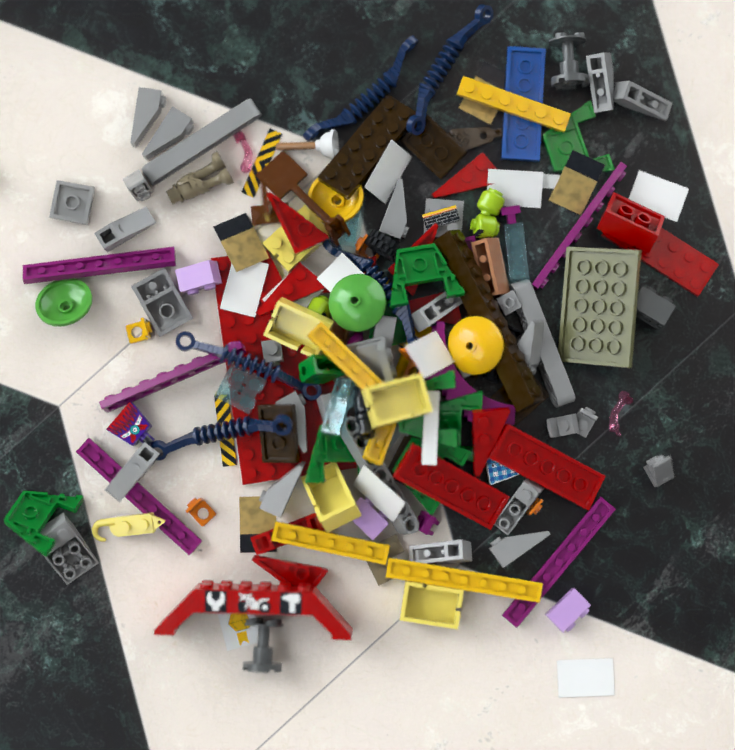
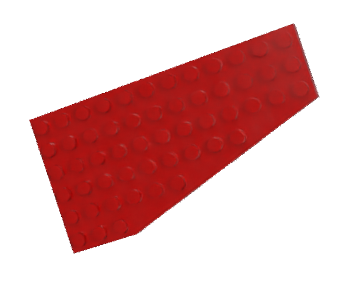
[211,250,357,485]

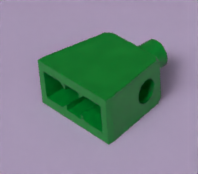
[298,354,345,384]

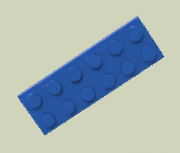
[501,46,546,162]

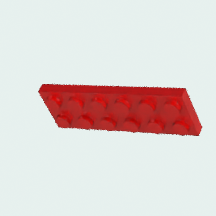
[601,228,719,297]
[489,423,605,510]
[393,442,510,530]

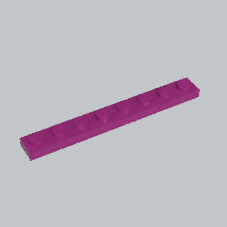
[532,162,627,290]
[23,247,176,285]
[99,341,247,413]
[76,438,202,556]
[502,497,616,628]

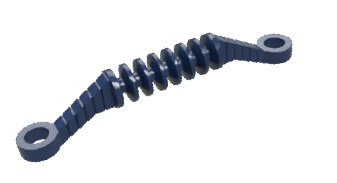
[406,4,493,135]
[303,35,419,142]
[323,237,420,344]
[175,331,322,401]
[150,415,293,460]

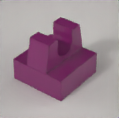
[500,205,521,224]
[417,510,440,536]

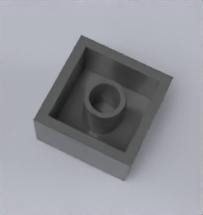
[636,286,676,330]

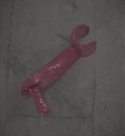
[233,131,253,173]
[609,391,633,436]

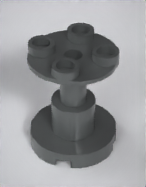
[548,32,590,90]
[243,618,284,673]

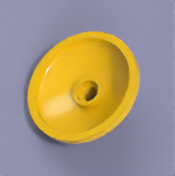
[308,178,364,223]
[447,316,504,375]

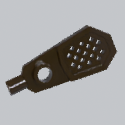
[448,127,503,150]

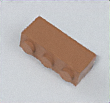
[471,238,510,298]

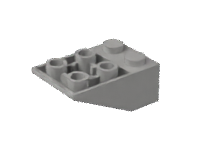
[40,512,99,585]

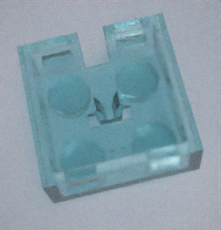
[215,362,267,415]

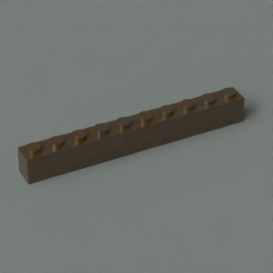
[433,230,544,412]

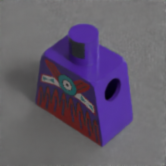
[106,402,155,446]

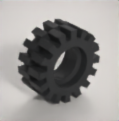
[364,229,401,261]

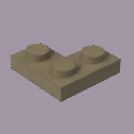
[367,534,404,586]

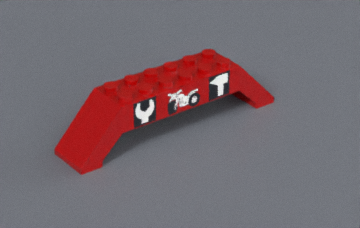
[154,580,353,640]

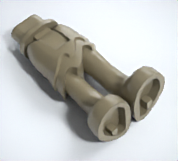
[166,151,234,204]

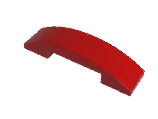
[250,513,325,556]

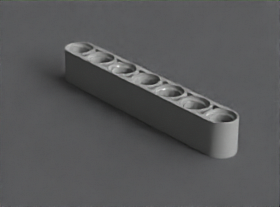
[142,98,262,185]
[509,279,575,408]
[337,417,419,534]

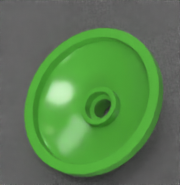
[329,274,386,332]
[35,279,93,327]

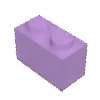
[175,260,222,295]
[352,497,389,540]
[545,587,591,632]

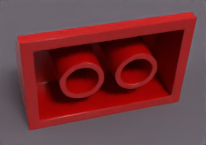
[597,192,665,253]

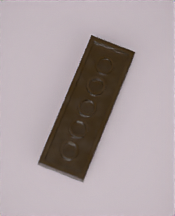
[318,94,416,200]

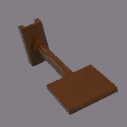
[255,150,351,247]
[251,174,289,226]

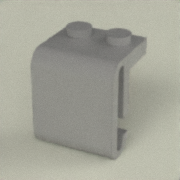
[346,337,398,386]

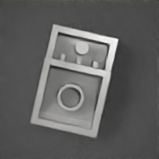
[131,267,193,337]

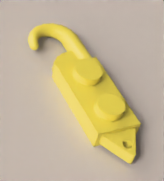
[92,512,166,542]

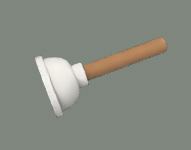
[276,129,339,159]

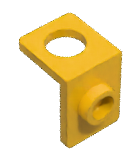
[125,317,153,344]

